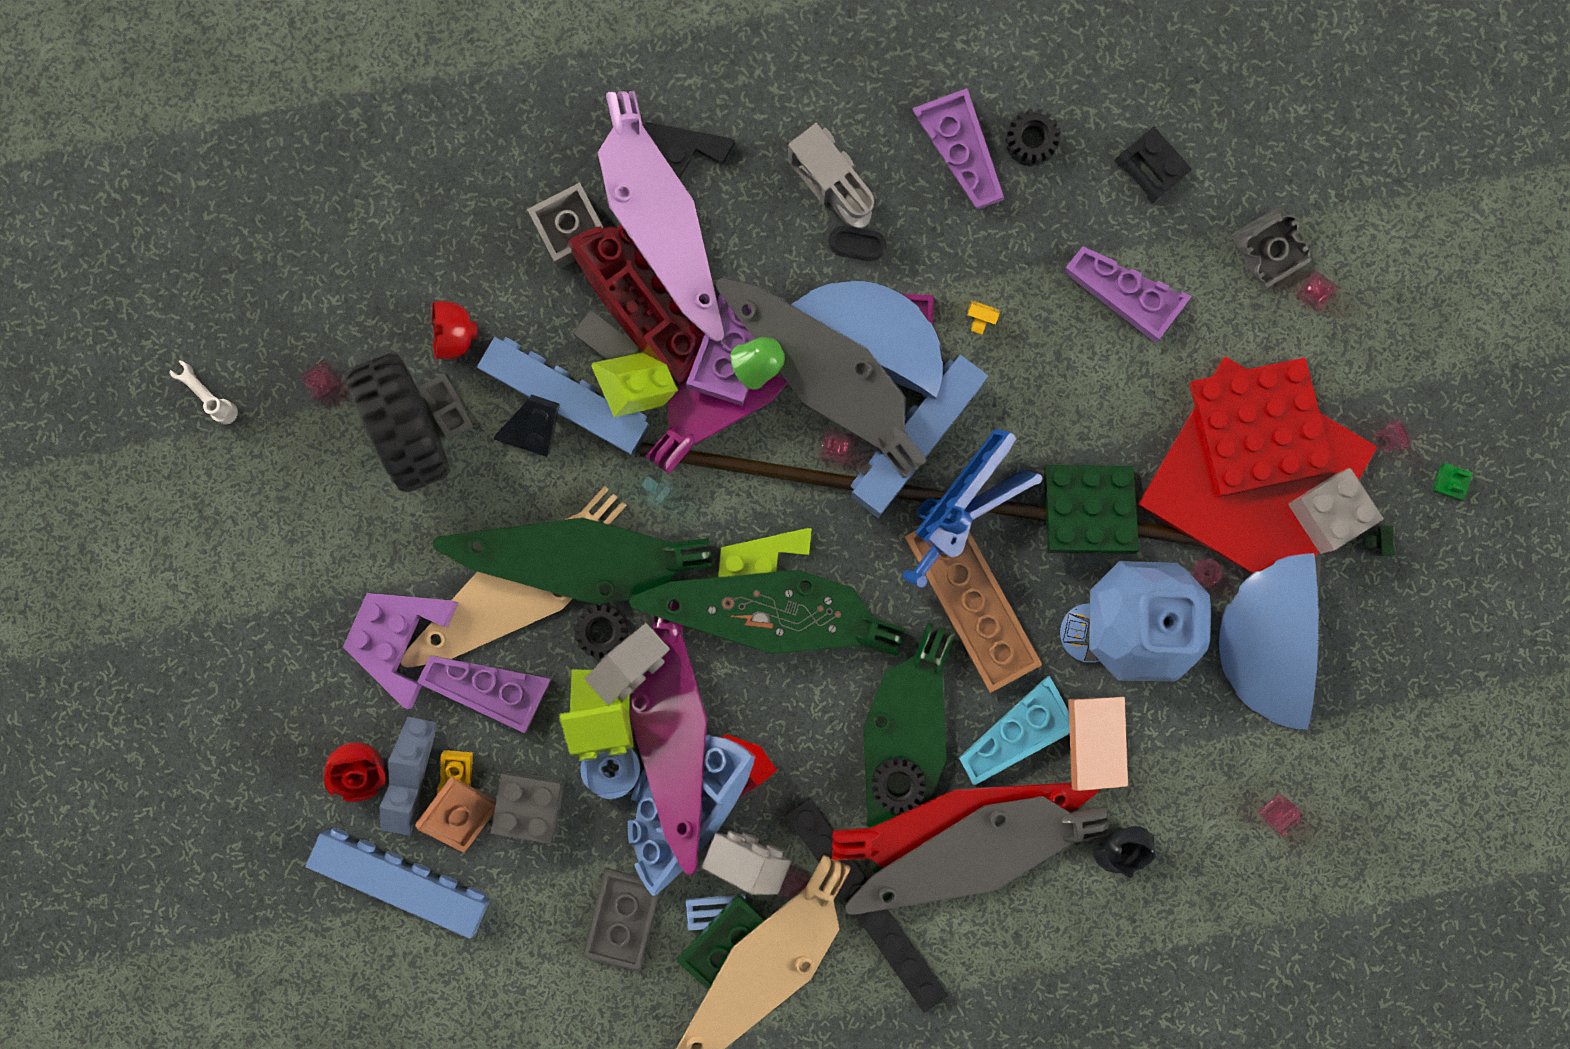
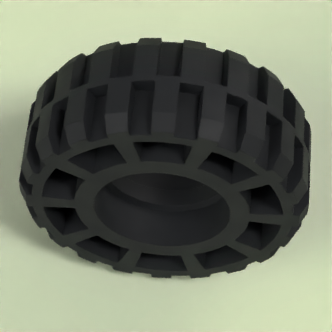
[348,353,450,492]

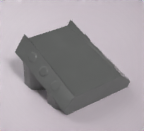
[1232,207,1312,289]

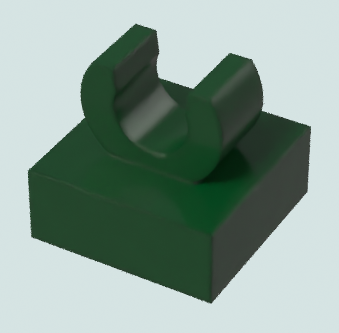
[1365,526,1395,556]

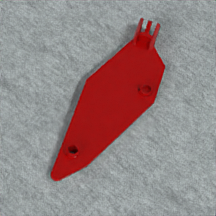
[832,782,1099,868]

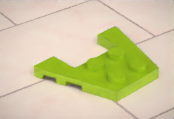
[718,528,812,577]

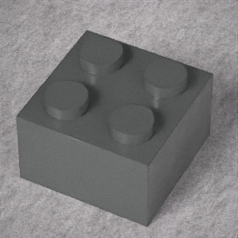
[491,770,566,844]

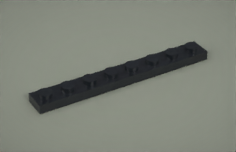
[786,797,948,1013]

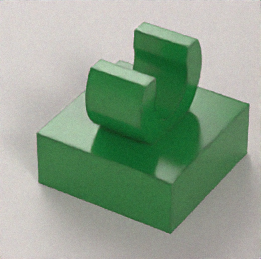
[1432,463,1473,501]

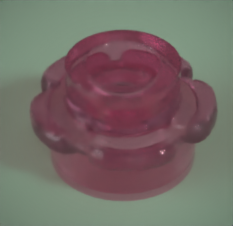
[1193,558,1222,587]

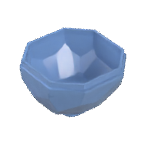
[1089,561,1211,682]

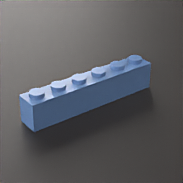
[477,337,651,457]
[850,355,988,519]
[305,828,490,939]

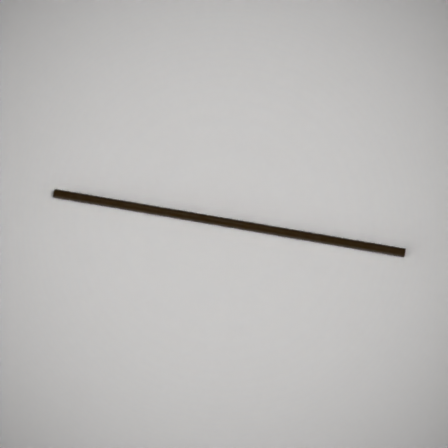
[640,442,1205,547]

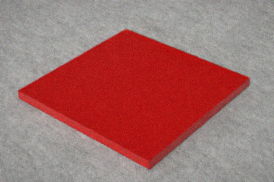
[1137,356,1377,575]

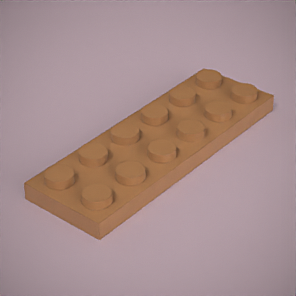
[904,530,1042,693]

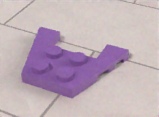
[343,593,458,709]

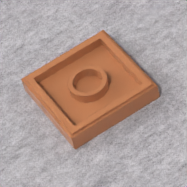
[415,776,496,853]

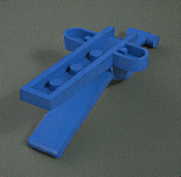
[903,429,1042,588]

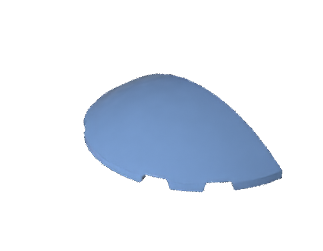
[791,281,943,399]
[1218,553,1318,730]
[628,735,755,896]

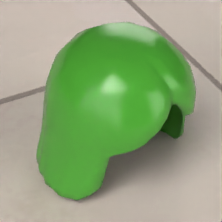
[730,337,785,390]

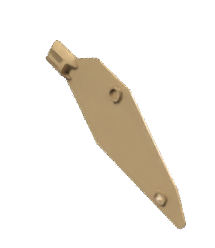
[400,486,627,668]
[676,855,850,1049]

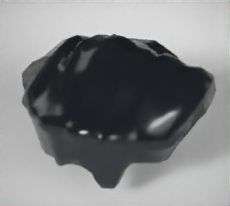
[1093,826,1156,878]

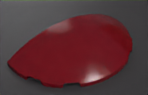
[568,225,705,385]

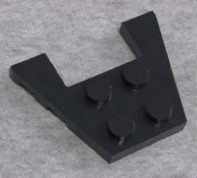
[643,122,735,179]

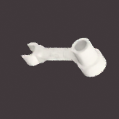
[170,361,238,424]

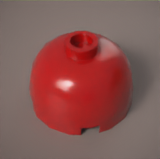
[432,301,477,360]
[324,742,386,802]

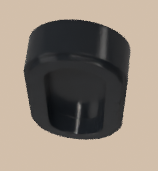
[829,226,887,261]

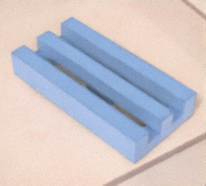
[686,894,746,931]

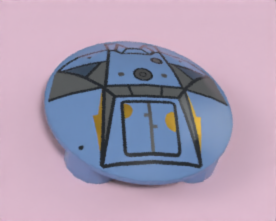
[1060,603,1099,662]

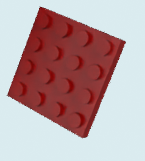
[1189,357,1335,497]

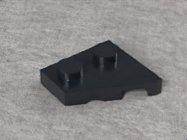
[494,394,560,457]

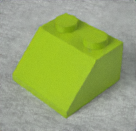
[591,353,678,418]
[560,704,634,761]

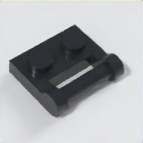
[1114,126,1192,204]

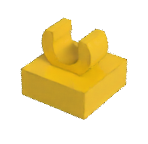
[968,300,1000,335]

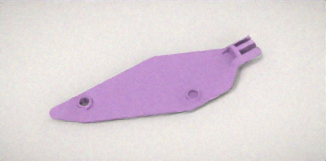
[598,91,724,342]

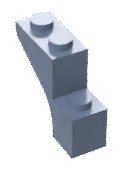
[379,717,437,836]

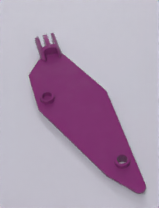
[646,371,788,474]
[630,601,707,874]

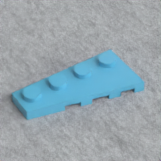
[959,676,1070,785]

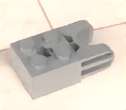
[788,123,874,229]

